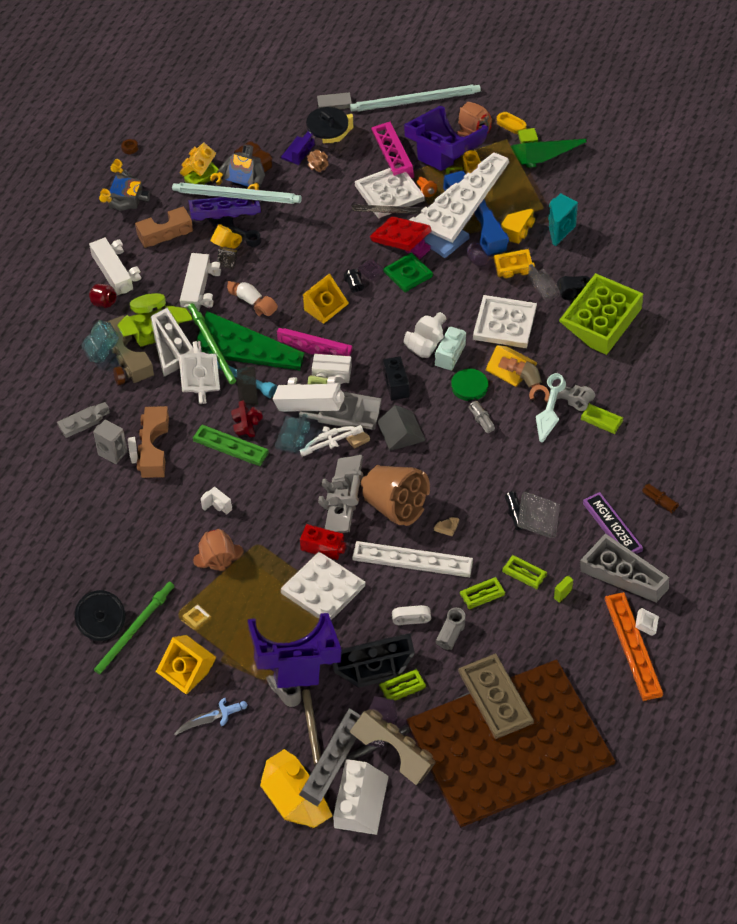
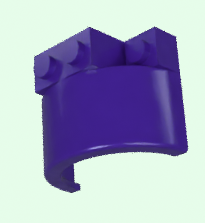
[404,106,488,171]
[248,613,341,688]

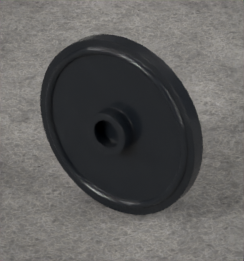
[306,107,348,139]
[74,590,125,641]

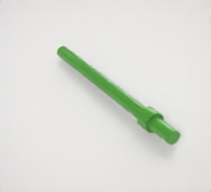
[188,303,236,384]
[94,582,175,674]

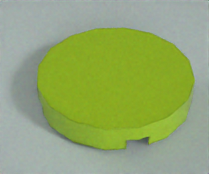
[130,293,166,314]

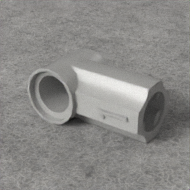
[436,607,465,650]

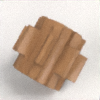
[307,150,329,172]

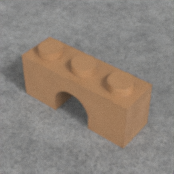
[135,206,193,248]

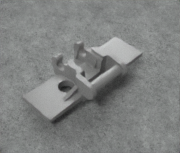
[318,455,363,533]

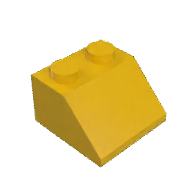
[156,635,216,694]

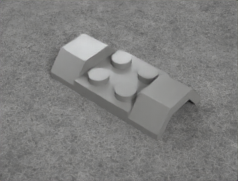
[299,392,381,430]

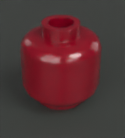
[89,284,117,308]

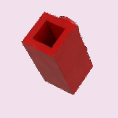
[300,524,346,560]

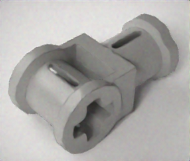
[556,383,595,411]

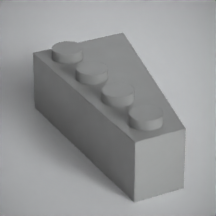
[580,533,669,603]

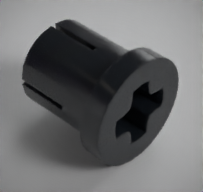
[344,269,364,293]

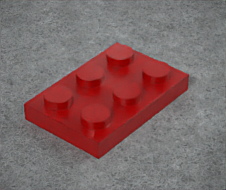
[370,216,432,251]

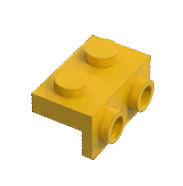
[180,143,216,176]
[493,249,535,278]

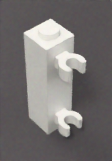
[89,237,141,296]
[180,253,221,313]
[273,376,345,412]

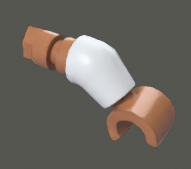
[227,281,278,316]

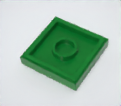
[383,252,433,292]

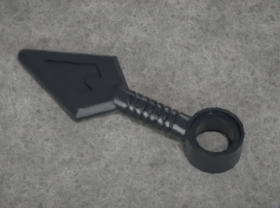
[207,216,261,247]

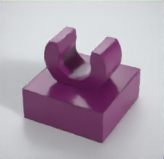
[405,239,430,260]

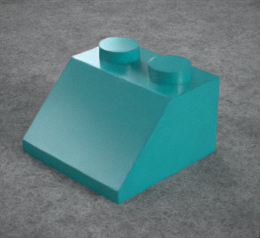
[548,193,578,246]

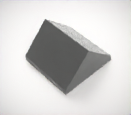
[377,405,425,451]

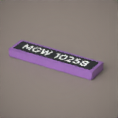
[583,492,643,554]

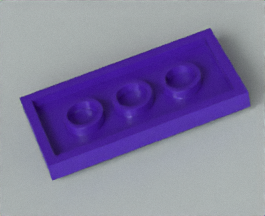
[188,197,261,221]

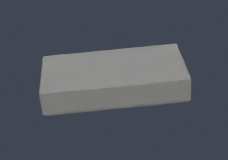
[317,92,352,109]

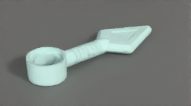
[536,373,566,442]

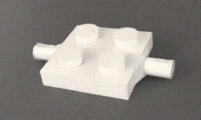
[179,341,220,404]

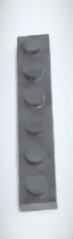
[299,708,361,807]

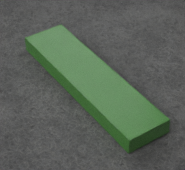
[193,425,269,466]

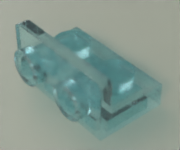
[275,414,310,453]

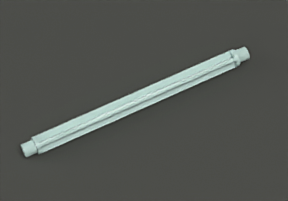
[350,84,481,112]
[172,183,302,204]

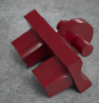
[231,400,263,437]

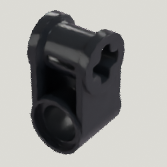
[557,276,591,300]

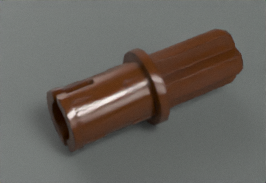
[642,484,679,514]

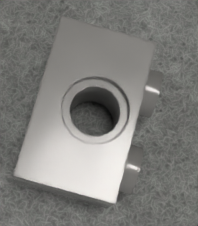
[93,420,128,464]

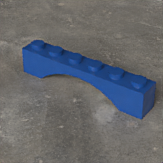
[443,171,509,256]

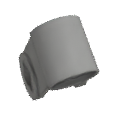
[266,675,301,707]

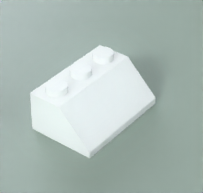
[333,759,388,835]

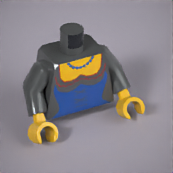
[210,145,265,190]
[99,159,151,211]

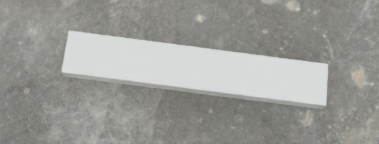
[352,541,473,578]

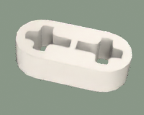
[392,605,431,625]

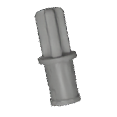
[469,401,495,433]

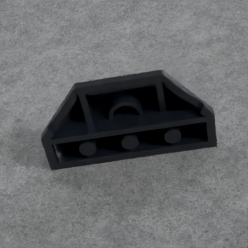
[332,633,415,688]

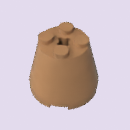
[361,465,430,526]

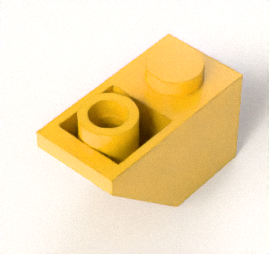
[501,209,535,244]

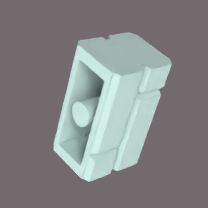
[435,327,466,371]

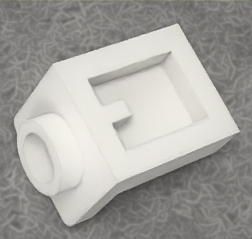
[201,487,232,514]

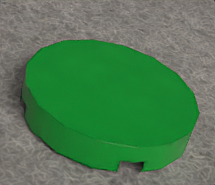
[451,369,488,401]

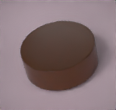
[121,139,139,154]
[113,366,125,386]

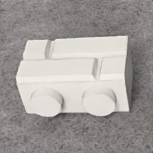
[312,354,352,384]

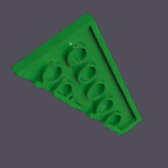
[197,311,305,370]

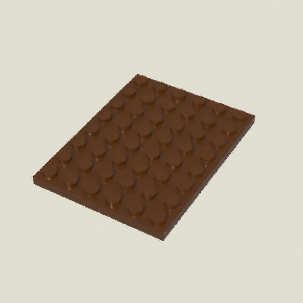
[406,659,615,828]

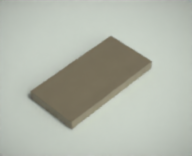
[458,653,534,739]

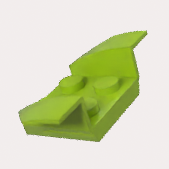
[117,306,193,347]

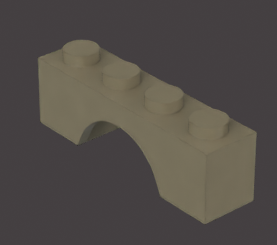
[102,316,154,383]
[350,709,436,785]

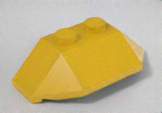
[260,749,332,828]

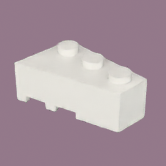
[151,308,194,376]

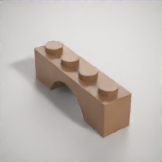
[137,406,169,478]

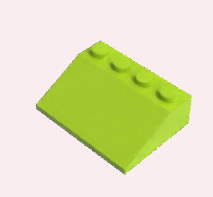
[559,273,643,355]

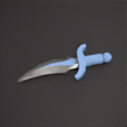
[174,698,248,735]

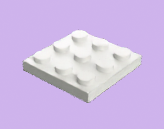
[355,164,424,218]
[473,295,537,348]
[281,552,365,620]

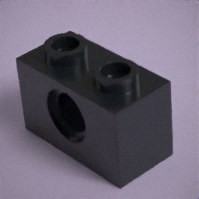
[383,356,409,401]

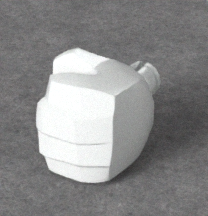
[404,312,446,358]

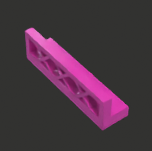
[371,122,414,178]
[277,328,353,356]

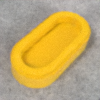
[497,112,527,134]

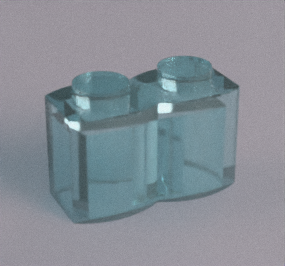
[81,320,119,363]

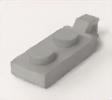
[57,402,110,438]

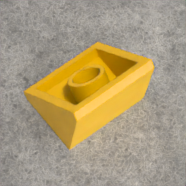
[303,274,349,324]
[486,345,537,387]

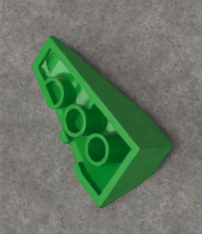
[511,139,587,168]

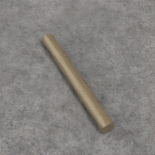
[302,689,321,766]

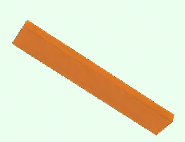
[605,592,663,701]

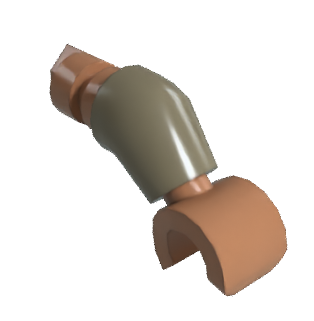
[498,357,550,403]

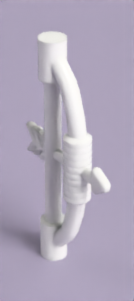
[299,425,364,457]

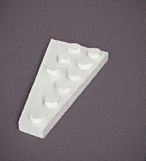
[409,153,509,243]

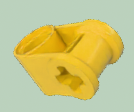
[463,150,481,174]
[210,224,242,249]

